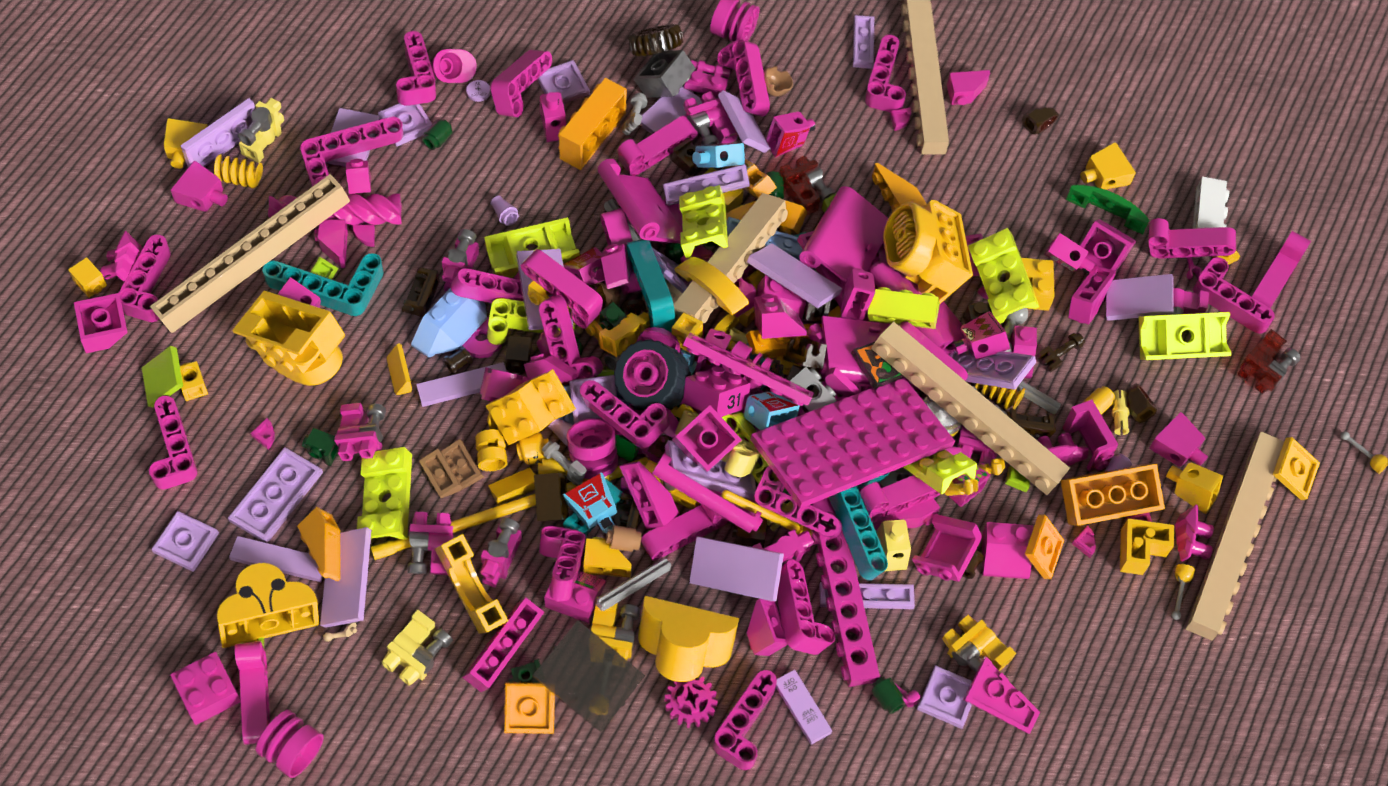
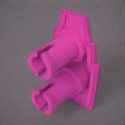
[100,231,143,282]
[1037,433,1089,466]
[1175,505,1214,562]

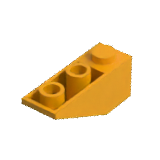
[872,163,927,212]
[297,507,340,581]

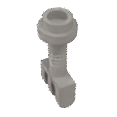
[622,93,647,135]
[542,441,586,486]

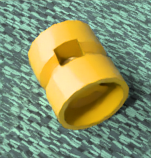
[475,429,508,471]

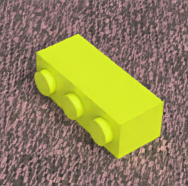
[867,287,940,329]

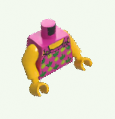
[944,458,1005,507]

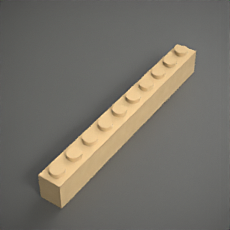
[901,0,949,154]
[150,174,350,333]
[871,322,1070,495]
[1186,432,1284,641]

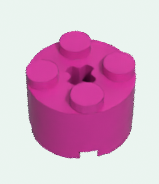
[479,367,528,401]

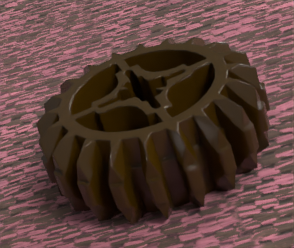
[628,24,683,56]

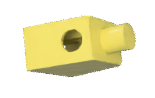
[877,519,911,571]

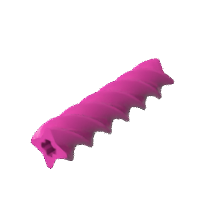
[268,193,402,225]

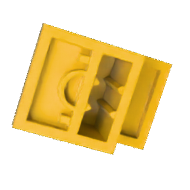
[486,369,576,445]

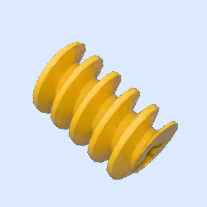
[214,154,263,189]
[975,383,1025,410]

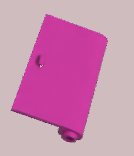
[598,159,683,244]
[799,186,888,283]
[869,262,963,350]
[818,316,921,391]
[652,451,769,533]

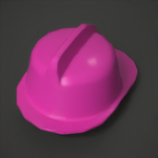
[431,49,477,83]

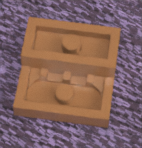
[419,439,484,498]

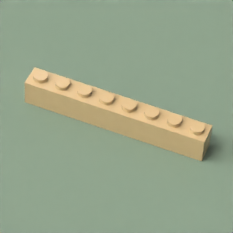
[674,193,788,323]

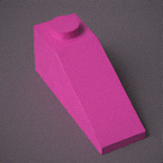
[1068,265,1116,325]
[620,461,679,529]
[872,498,940,530]

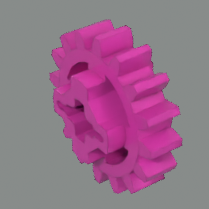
[664,676,717,728]

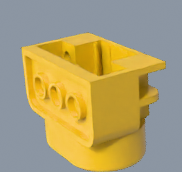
[883,200,973,304]
[232,290,345,386]

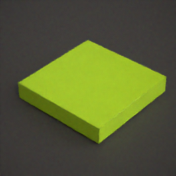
[142,346,183,408]

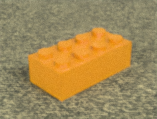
[558,78,627,170]
[1061,464,1165,526]

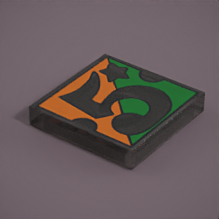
[851,342,905,389]

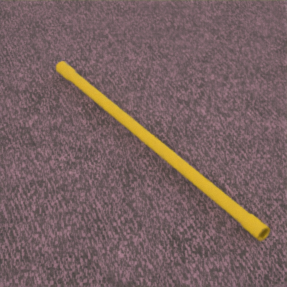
[371,457,649,560]

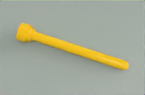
[721,490,813,537]

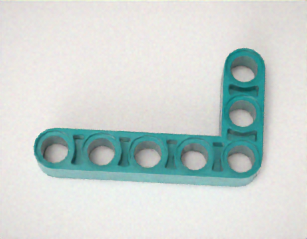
[626,239,676,333]
[262,253,384,316]
[829,472,890,580]

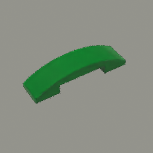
[1066,185,1150,235]

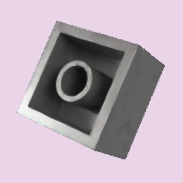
[634,50,696,98]

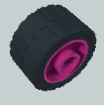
[614,339,691,410]

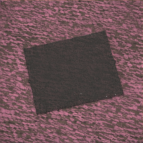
[533,620,645,732]

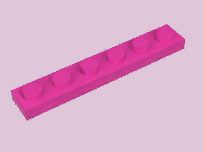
[683,333,814,406]

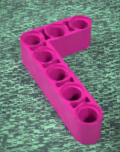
[300,117,403,187]

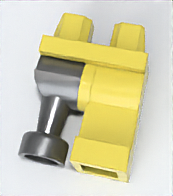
[238,98,284,163]
[382,610,453,686]

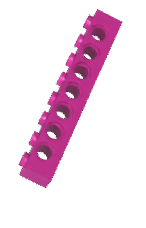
[807,498,880,687]

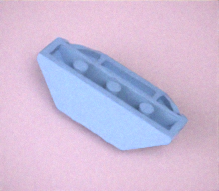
[411,288,487,357]

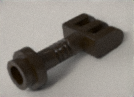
[1036,332,1085,372]

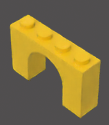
[435,534,508,634]

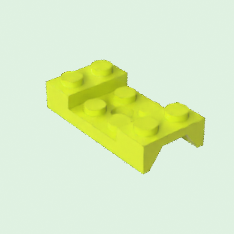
[679,185,728,259]
[484,217,580,278]
[968,228,1040,324]
[1139,312,1231,360]
[357,447,412,540]
[903,450,977,494]

